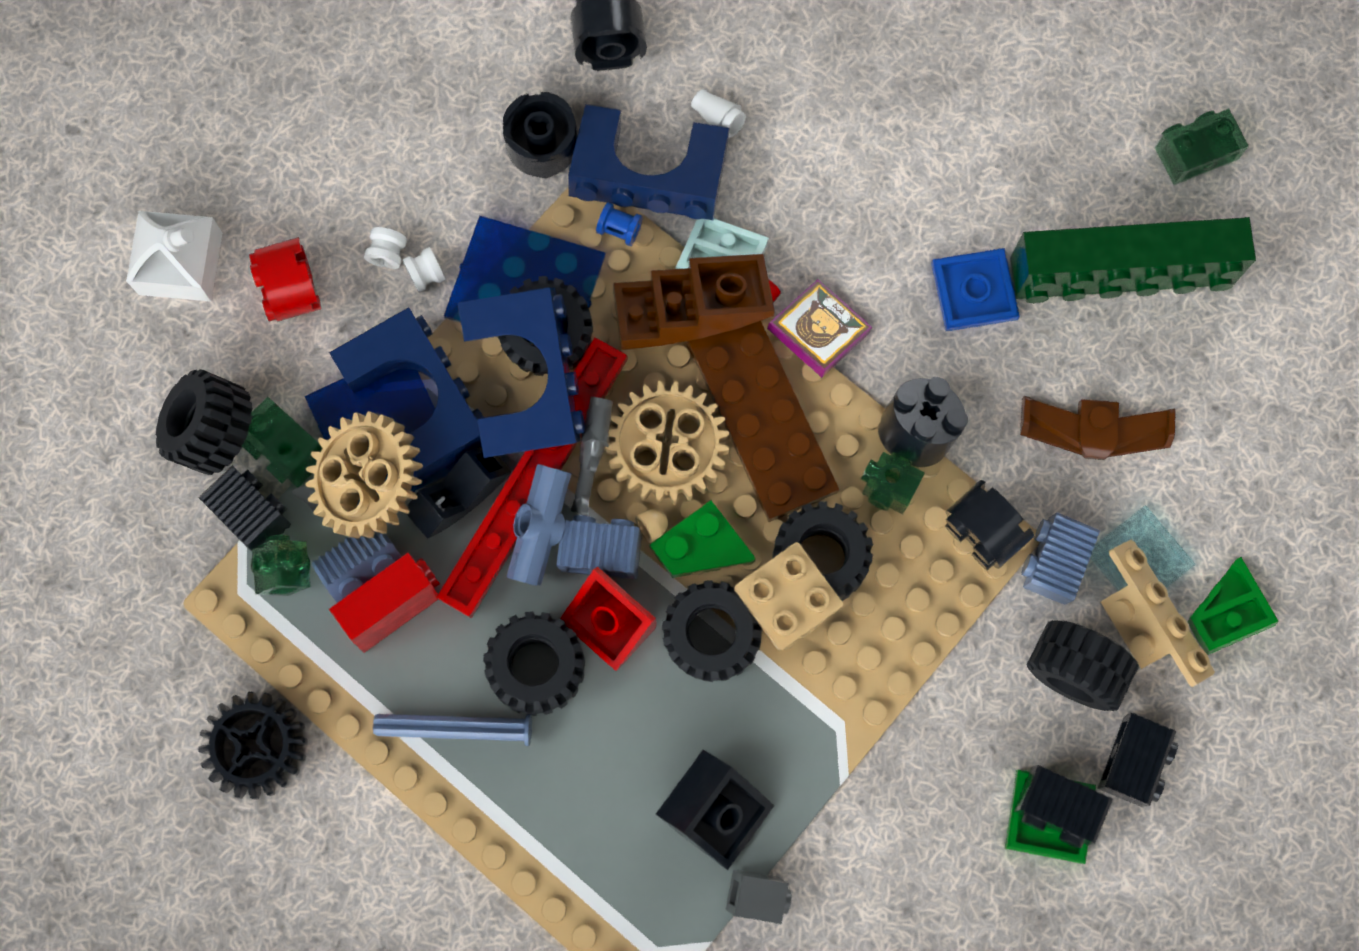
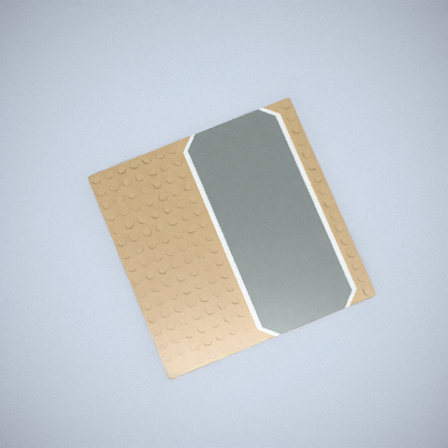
[183,188,1039,951]

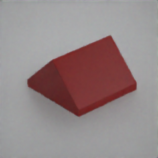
[560,566,656,671]

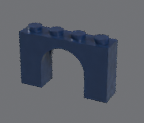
[568,104,729,220]
[458,287,585,458]
[329,307,484,486]

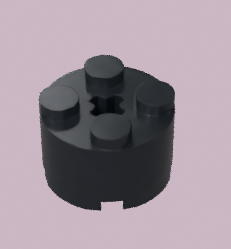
[570,0,647,71]
[503,92,578,179]
[878,377,968,467]
[945,480,1034,571]

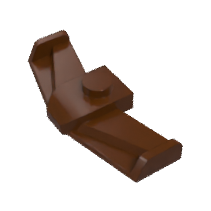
[1020,396,1176,460]

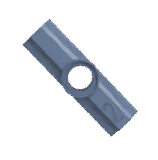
[507,464,572,586]

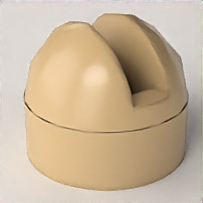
[635,509,668,543]

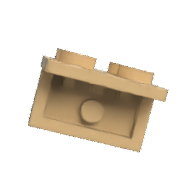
[734,542,843,651]

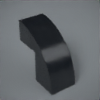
[406,446,512,539]

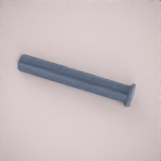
[373,714,532,746]

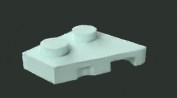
[676,218,769,269]

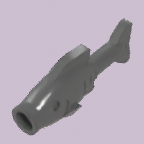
[571,396,613,516]

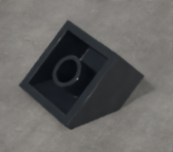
[656,749,775,870]

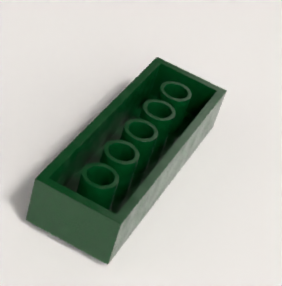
[1010,217,1256,304]

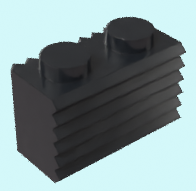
[198,465,291,556]
[1097,713,1178,807]
[1014,765,1113,849]

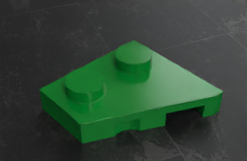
[649,500,756,578]
[1187,557,1279,655]

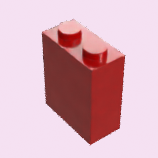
[329,553,440,653]

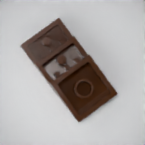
[613,254,775,350]

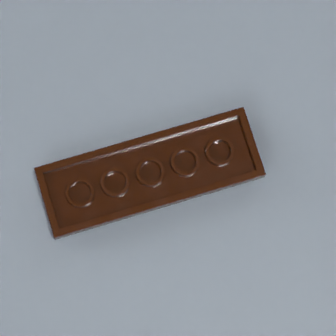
[686,321,840,522]

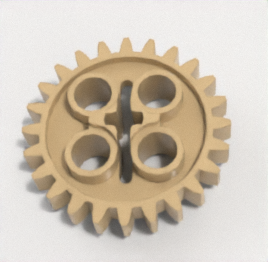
[605,381,729,505]
[305,412,423,539]

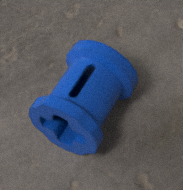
[596,202,643,246]

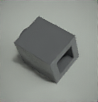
[726,869,792,924]

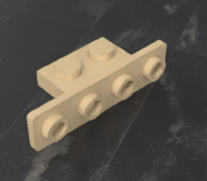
[1101,539,1215,687]

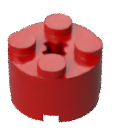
[249,237,322,322]

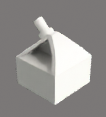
[126,211,223,301]

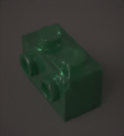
[1155,109,1249,185]
[242,397,323,488]

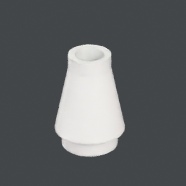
[691,89,746,138]

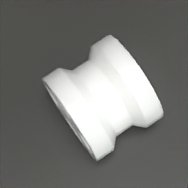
[364,227,407,269]
[403,247,445,292]

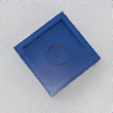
[931,248,1020,332]

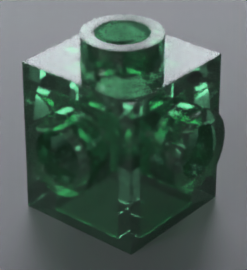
[860,452,925,514]
[251,535,311,596]

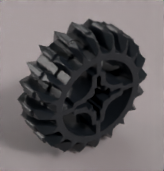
[198,692,308,800]

